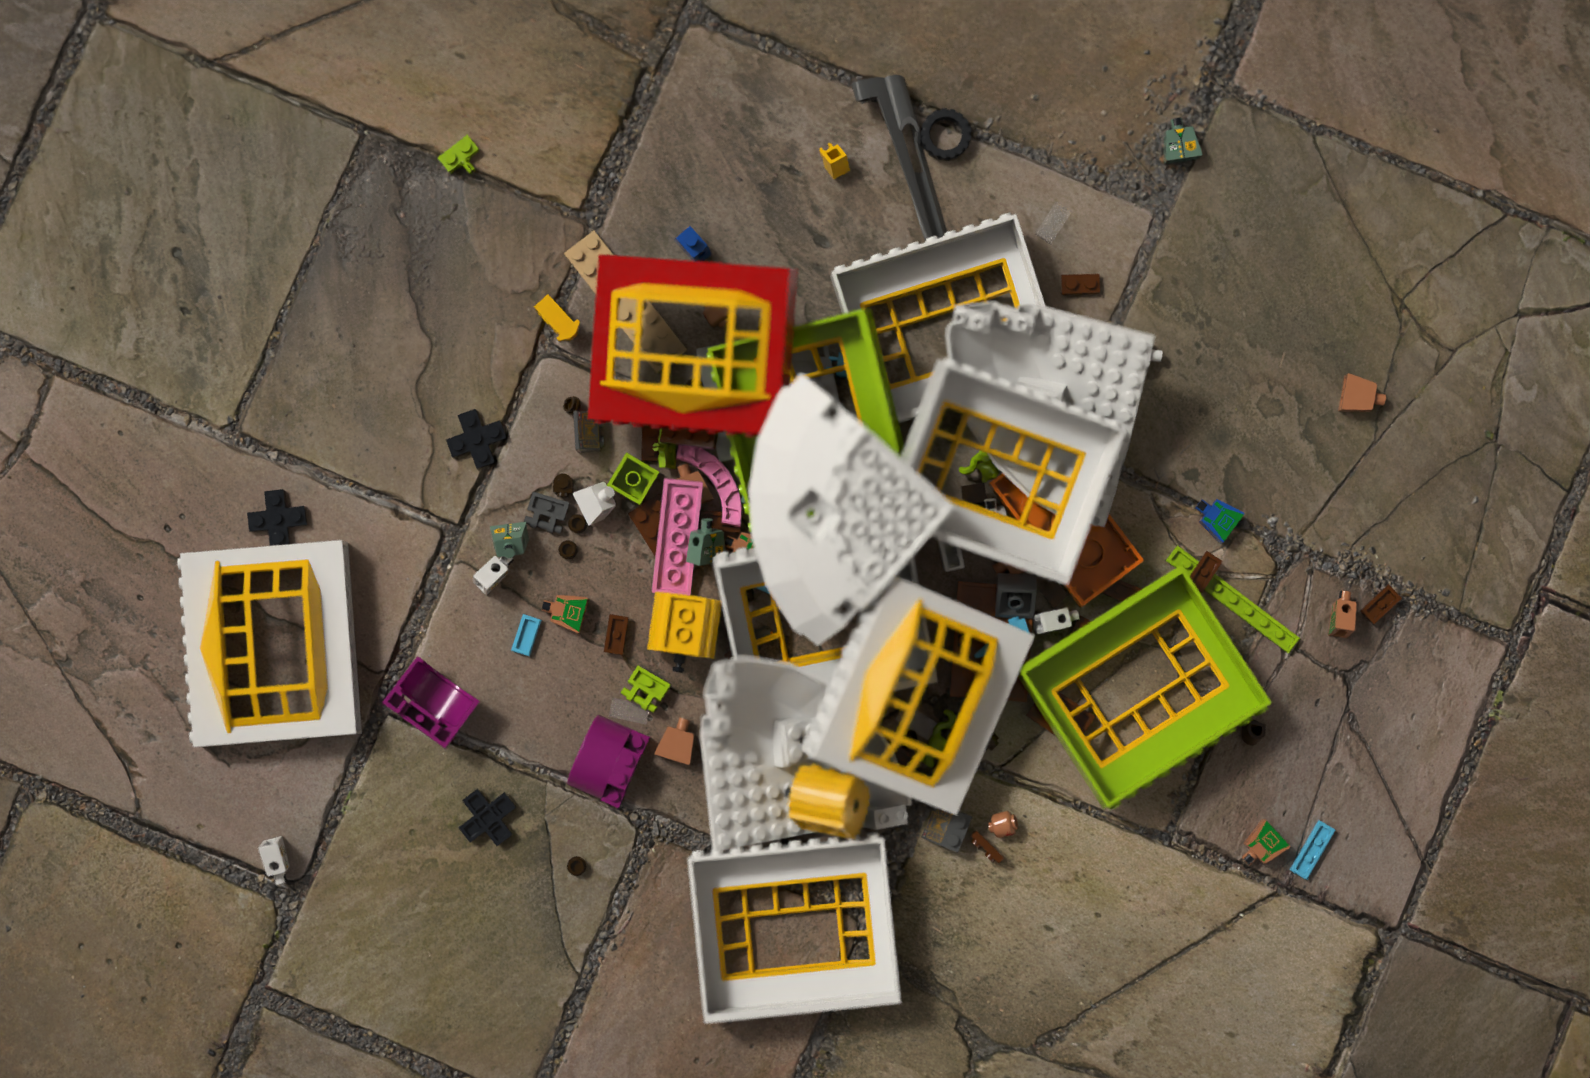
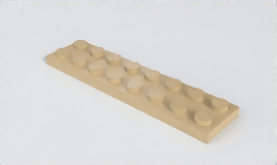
[564,231,687,374]

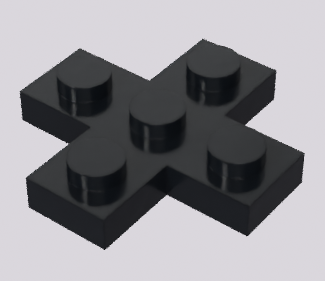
[446,409,507,469]
[247,489,307,546]
[458,789,517,846]

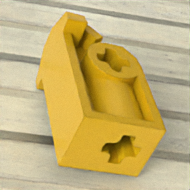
[534,294,580,342]

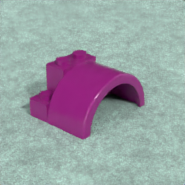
[382,656,479,749]
[567,715,650,808]

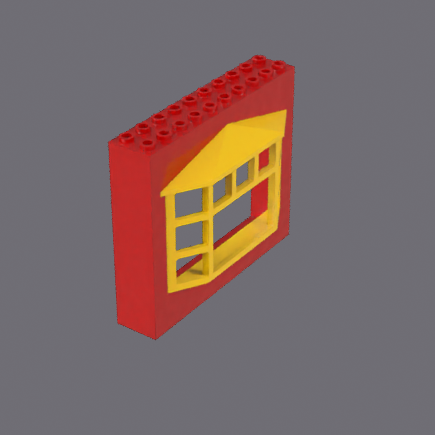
[588,254,798,437]

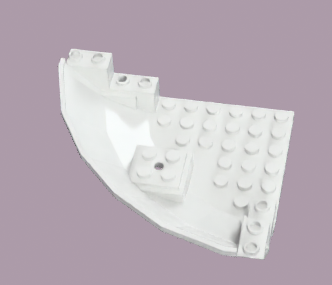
[946,302,1155,527]
[749,374,955,646]
[700,656,912,851]

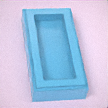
[511,614,542,657]

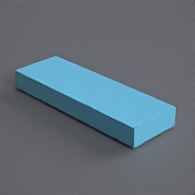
[1289,820,1336,880]

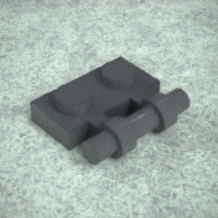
[524,492,570,534]

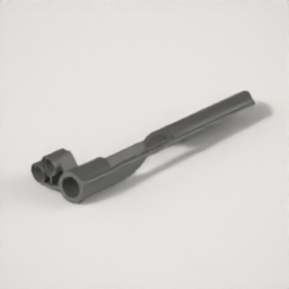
[851,75,947,241]

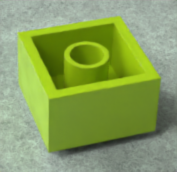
[607,452,660,505]

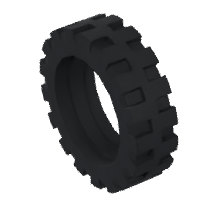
[920,108,971,161]

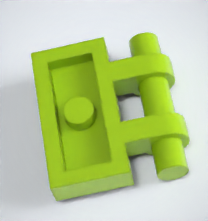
[621,666,671,713]

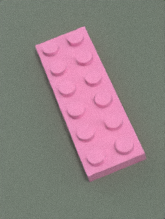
[652,478,703,596]

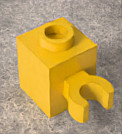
[819,143,850,179]

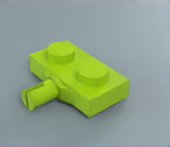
[438,135,480,174]
[653,429,676,469]

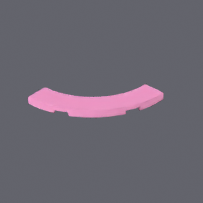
[676,445,742,528]

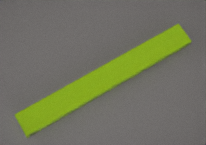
[1165,545,1300,654]

